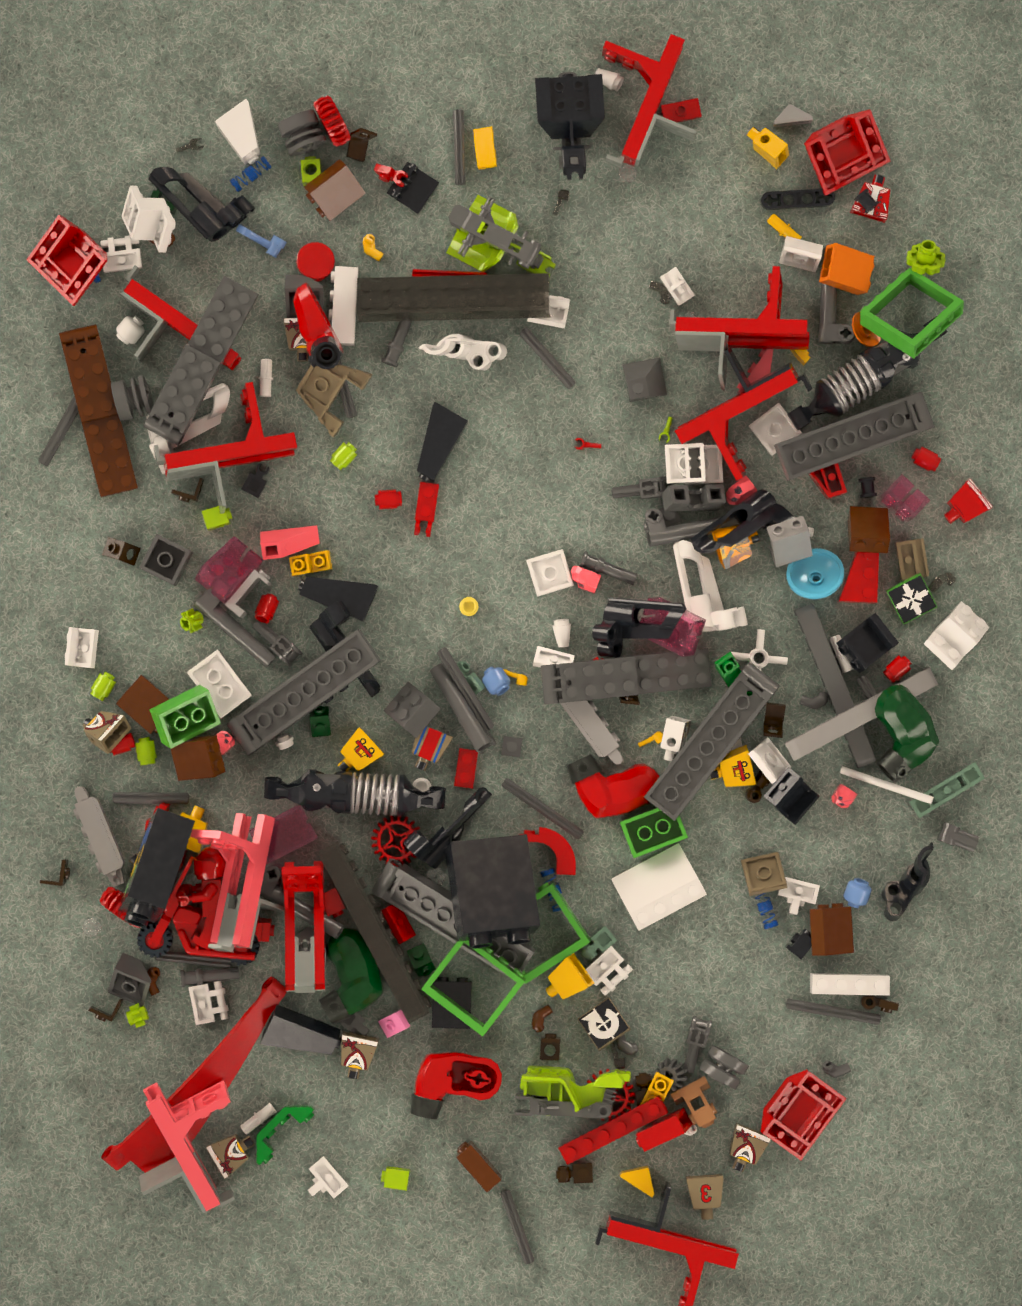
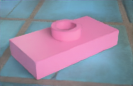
[378,1010,410,1038]

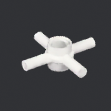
[731,629,788,670]

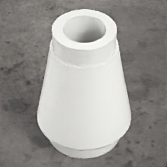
[595,68,624,91]
[552,619,571,647]

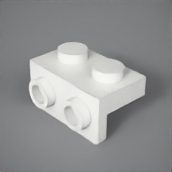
[527,292,570,328]
[65,627,99,668]

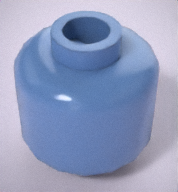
[482,667,510,696]
[844,878,872,908]

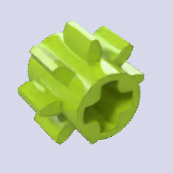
[180,608,204,633]
[126,1003,149,1028]

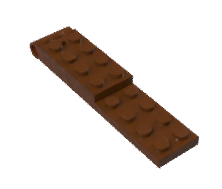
[59,324,138,498]

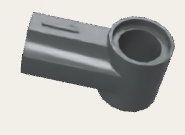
[938,822,979,852]

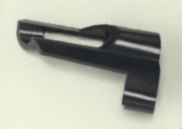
[148,167,255,242]
[691,489,795,553]
[592,597,687,658]
[309,601,380,698]
[403,787,492,869]
[881,842,934,921]

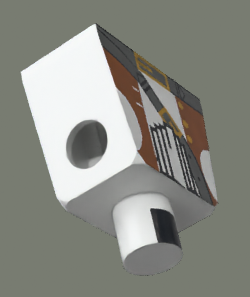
[661,716,691,761]

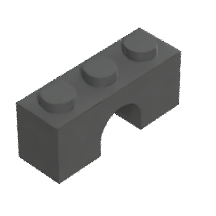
[662,485,726,512]

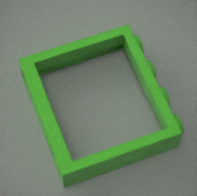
[860,268,964,359]
[522,882,591,984]
[421,941,526,1037]

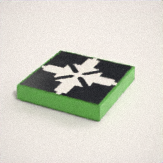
[886,573,937,625]

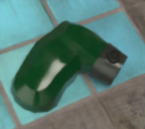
[875,684,939,783]
[319,928,384,1025]

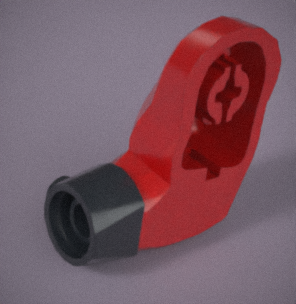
[293,282,343,369]

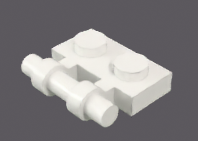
[100,235,142,273]
[585,946,633,996]
[188,981,229,1025]

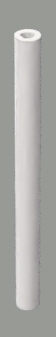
[840,766,934,804]

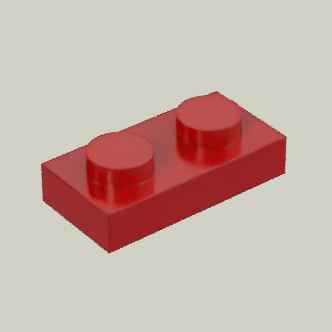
[454,748,478,789]
[381,905,416,944]

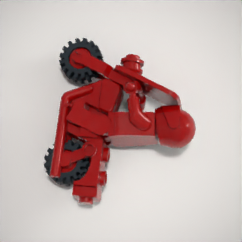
[137,846,275,965]

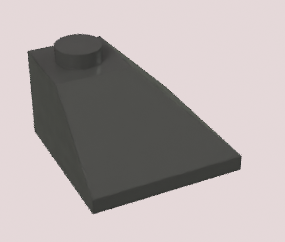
[285,275,325,318]
[622,358,667,402]
[108,953,151,1007]

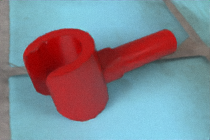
[575,438,601,450]

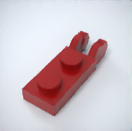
[414,482,439,537]

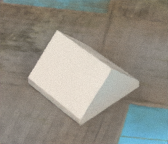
[779,236,823,272]

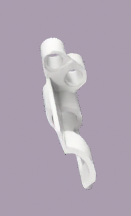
[419,334,507,371]
[146,383,230,474]
[673,540,748,632]

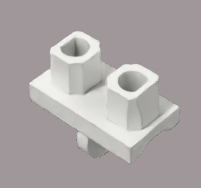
[660,267,695,306]

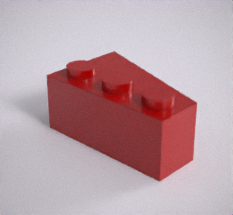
[808,463,847,500]
[837,552,879,604]

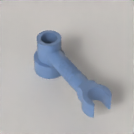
[236,224,287,258]

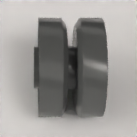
[699,1045,749,1090]

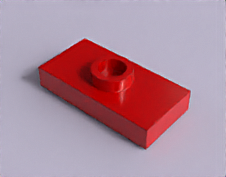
[661,98,702,122]

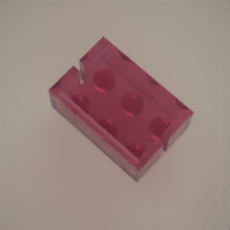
[880,474,930,522]
[195,536,263,603]
[640,597,706,657]
[249,805,319,865]

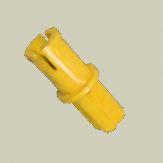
[767,214,802,239]

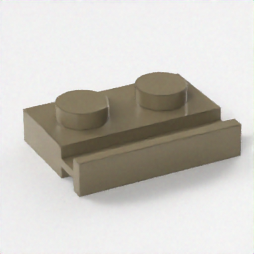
[895,538,929,581]

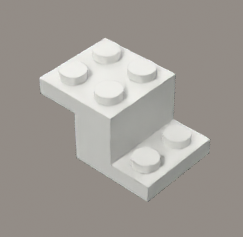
[122,185,176,253]
[665,443,723,485]
[924,601,989,670]

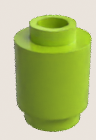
[329,442,357,470]
[90,671,116,701]
[135,737,157,766]

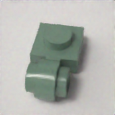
[456,661,485,695]
[580,926,617,961]

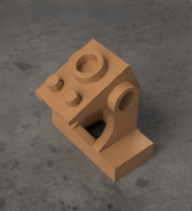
[671,1076,718,1128]

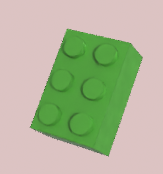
[149,685,221,749]
[619,808,688,858]

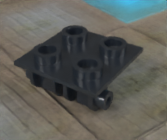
[387,162,439,214]

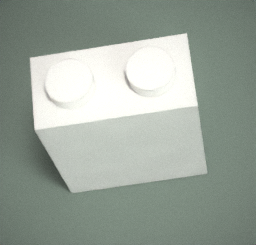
[215,99,260,165]

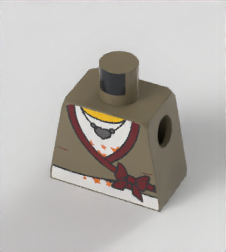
[284,318,309,362]
[83,711,132,754]
[341,1031,379,1079]
[729,1123,771,1172]
[206,1134,255,1179]

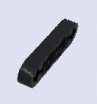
[761,189,835,210]

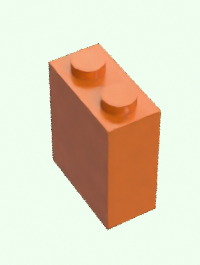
[819,243,875,295]

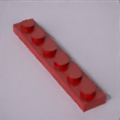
[558,1095,668,1165]

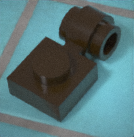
[745,770,770,803]
[861,995,899,1014]
[635,1072,652,1106]
[556,1163,593,1184]

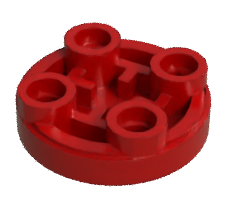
[296,242,335,282]

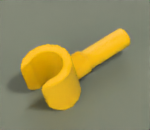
[503,669,528,686]
[638,731,663,747]

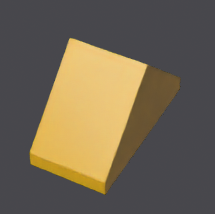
[619,1166,654,1198]

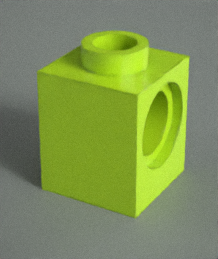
[301,156,321,186]
[202,506,233,531]
[381,1166,410,1191]

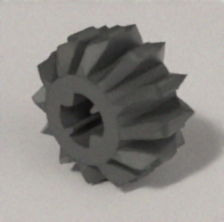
[655,1058,688,1091]

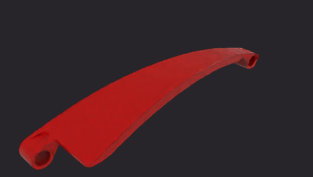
[101,976,287,1173]

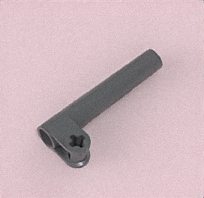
[818,247,855,344]
[644,509,740,547]
[193,582,276,668]
[430,663,497,755]
[260,863,344,939]

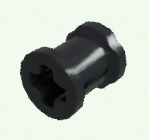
[854,189,879,214]
[858,477,877,498]

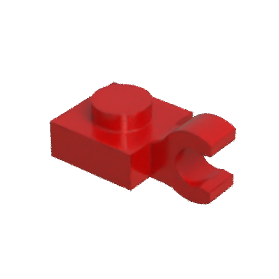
[374,163,408,187]

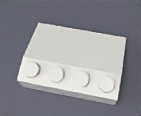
[611,843,707,931]

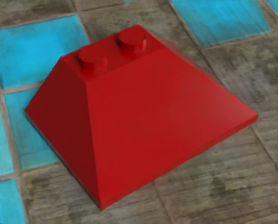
[804,109,891,195]
[26,215,108,306]
[761,1069,847,1160]

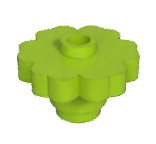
[906,240,946,275]

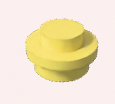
[459,597,479,616]

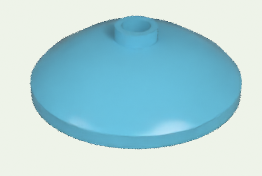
[786,548,844,599]

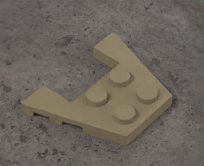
[296,364,372,437]

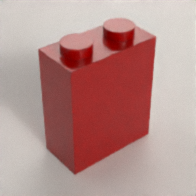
[636,1107,693,1152]

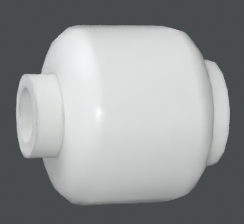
[116,316,145,345]

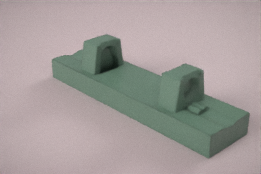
[909,762,985,818]

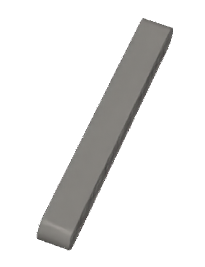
[785,667,938,761]

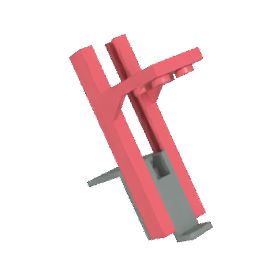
[191,813,285,952]
[139,1081,235,1213]

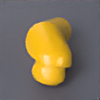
[362,234,384,262]

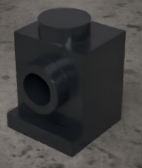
[785,929,812,960]

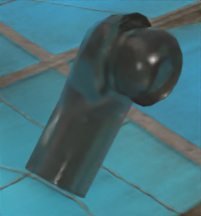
[649,280,672,305]

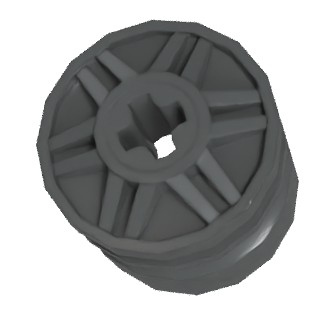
[278,110,326,157]
[111,375,153,422]

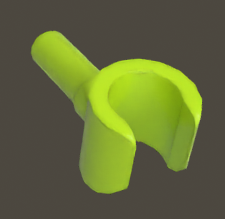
[659,417,673,443]

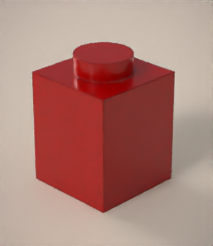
[324,887,346,918]

